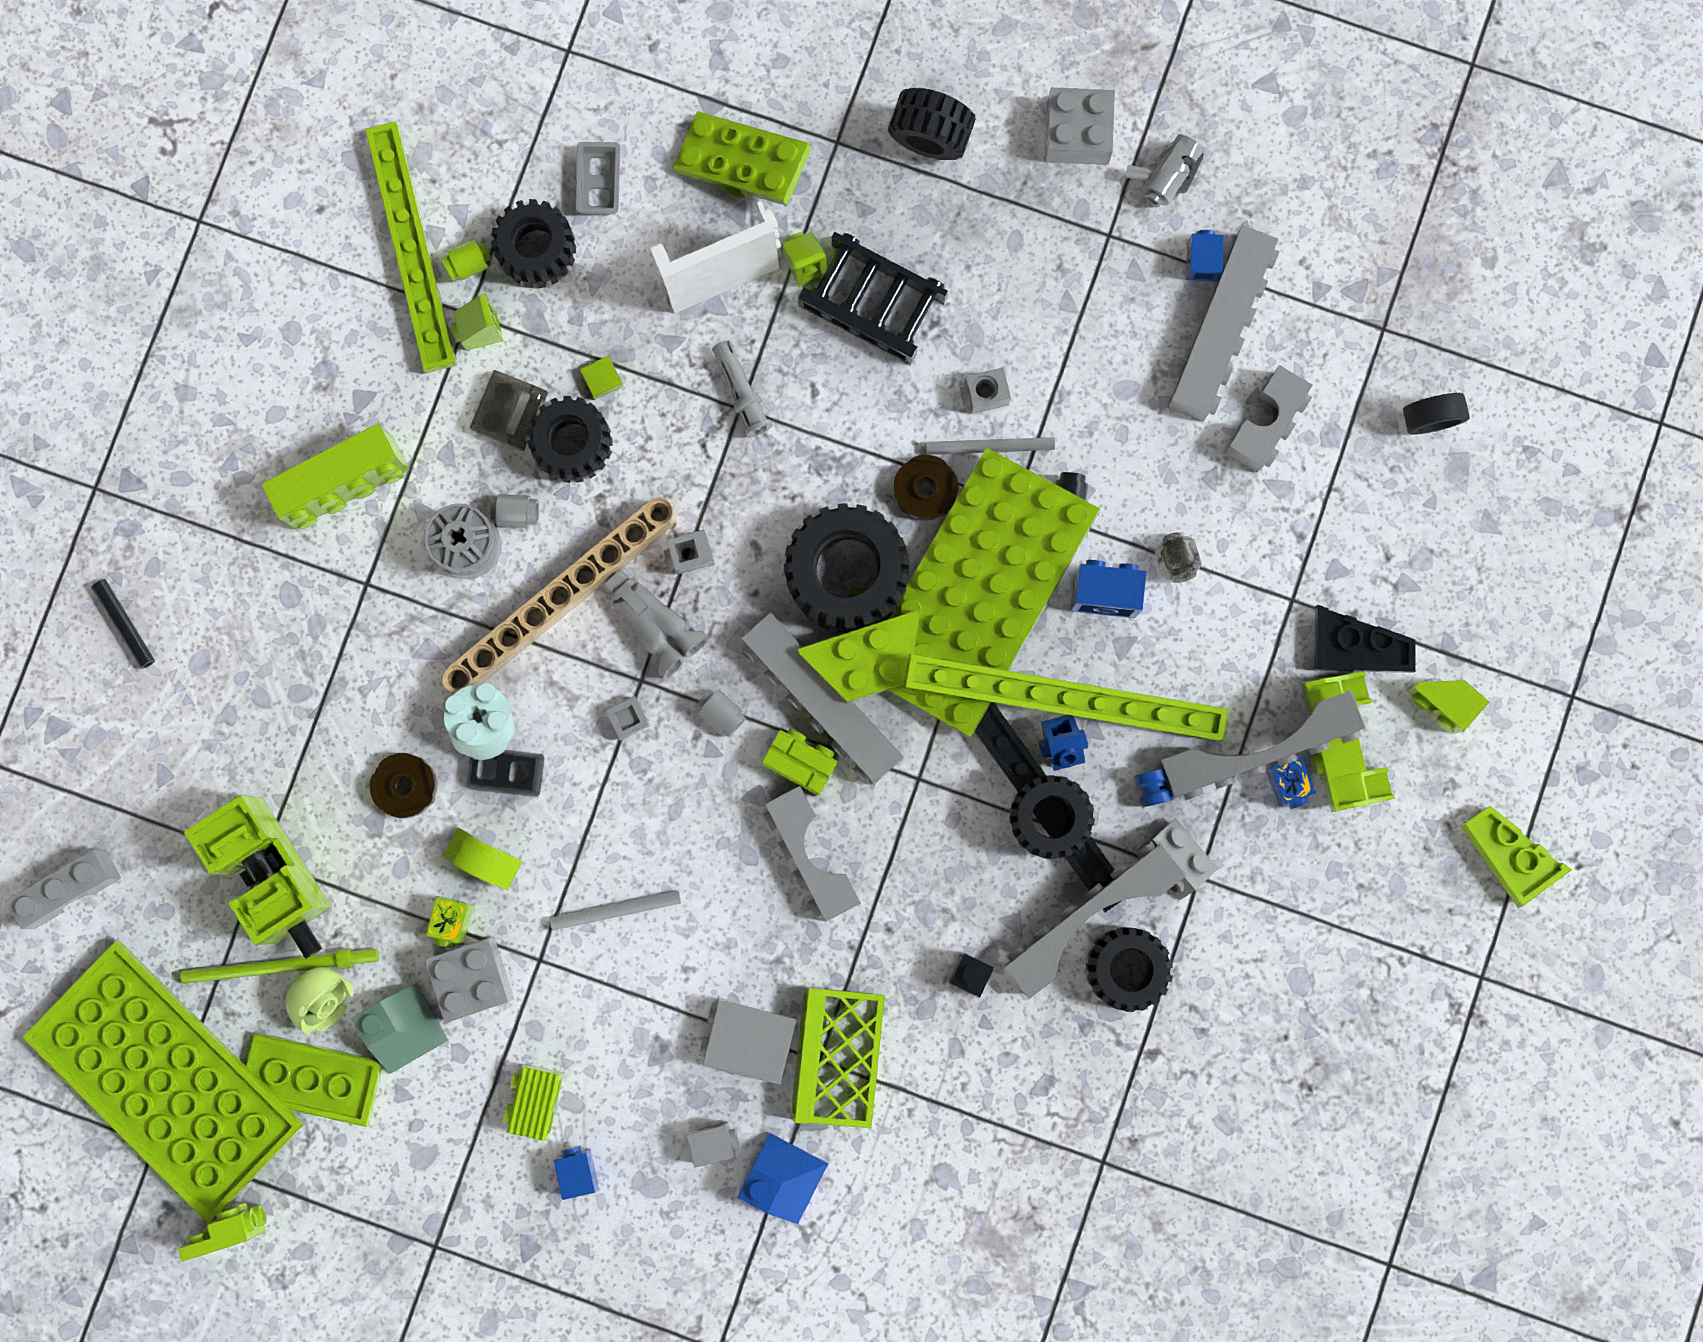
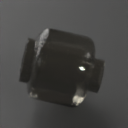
[1155,532,1202,583]

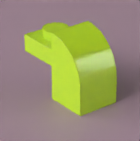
[443,827,523,891]

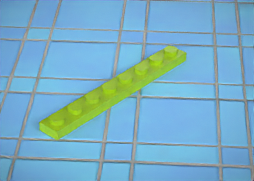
[365,121,457,373]

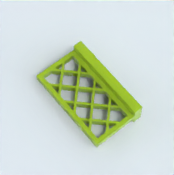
[790,986,885,1128]

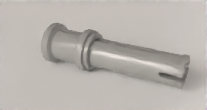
[712,340,773,437]

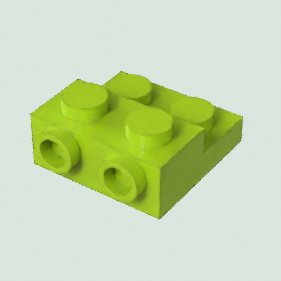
[178,1202,267,1262]

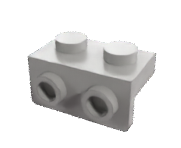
[1137,818,1218,900]

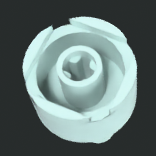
[444,683,515,760]

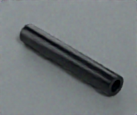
[91,579,155,669]

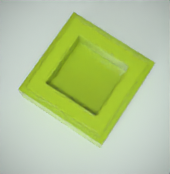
[580,355,623,400]

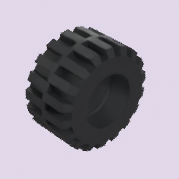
[887,88,976,160]
[491,199,577,288]
[527,396,613,483]
[1009,775,1095,859]
[1086,927,1173,1012]

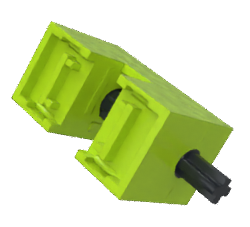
[184,795,332,959]

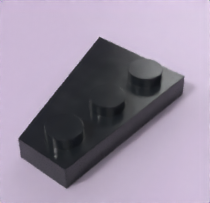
[1315,605,1416,673]

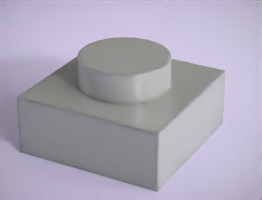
[605,696,650,740]

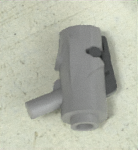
[1125,134,1204,207]

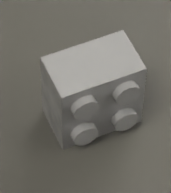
[1045,87,1115,165]
[425,937,514,1023]

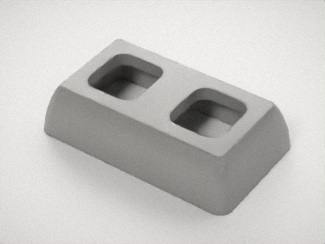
[575,142,620,214]

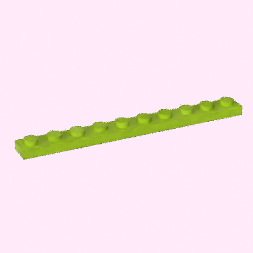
[903,654,1229,741]

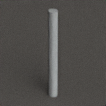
[926,437,1055,455]
[550,891,681,931]

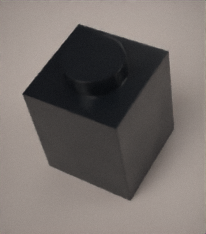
[948,952,994,998]

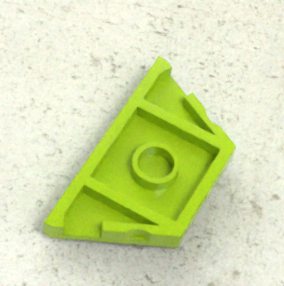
[798,610,920,703]

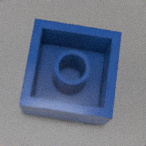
[1070,560,1147,618]

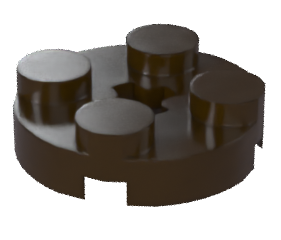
[894,455,958,521]
[369,753,437,819]

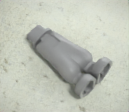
[603,570,709,679]

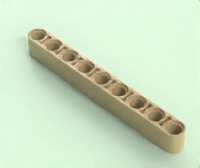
[442,497,676,694]

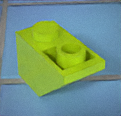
[1406,680,1490,733]

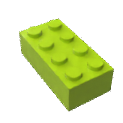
[261,423,410,529]

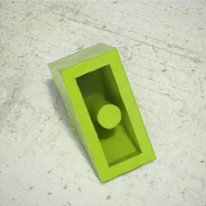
[782,231,827,287]
[451,294,504,350]

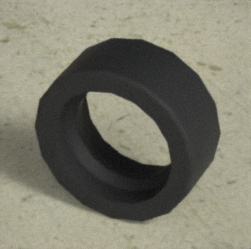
[1403,392,1470,435]

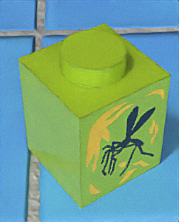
[426,897,474,948]

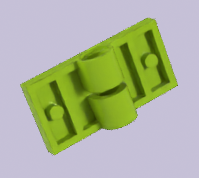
[673,111,812,206]

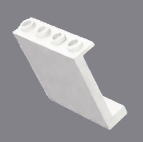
[650,201,782,313]

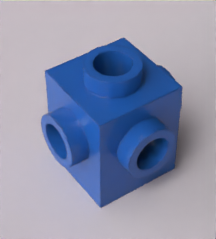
[1039,715,1088,771]

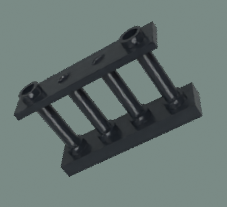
[798,231,948,365]

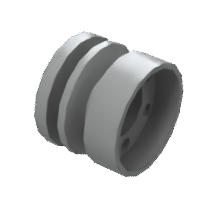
[424,504,501,579]

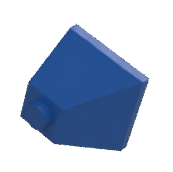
[737,1133,829,1224]

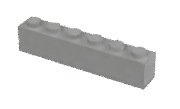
[1168,225,1280,422]
[741,612,904,785]

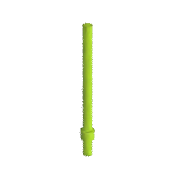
[180,948,379,984]

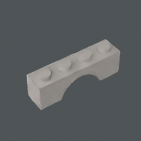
[763,786,861,922]

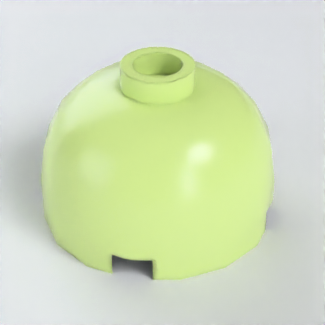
[285,967,354,1035]

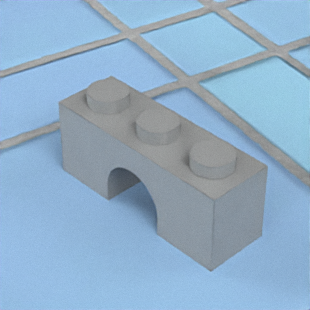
[1224,365,1313,473]
[6,850,121,929]

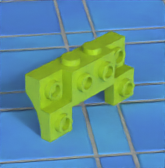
[1301,671,1395,812]

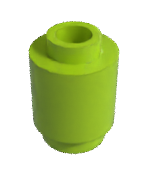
[442,239,492,281]

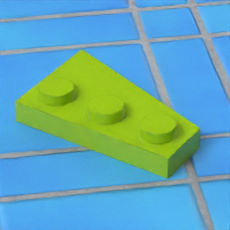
[1460,806,1572,907]

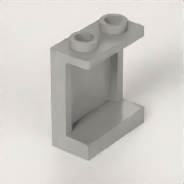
[699,998,798,1085]

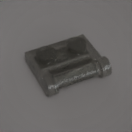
[469,370,549,452]

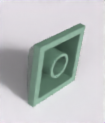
[351,983,449,1074]

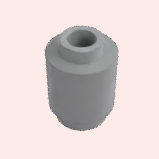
[490,494,539,528]
[697,690,746,738]

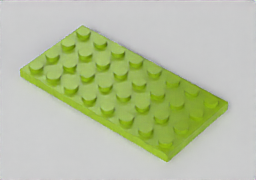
[888,447,1101,737]
[22,941,305,1224]

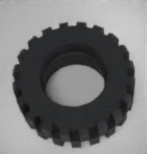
[784,503,910,633]

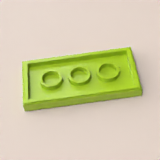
[246,1032,382,1127]

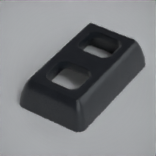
[467,750,545,797]

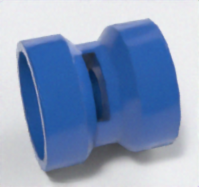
[1134,769,1174,808]

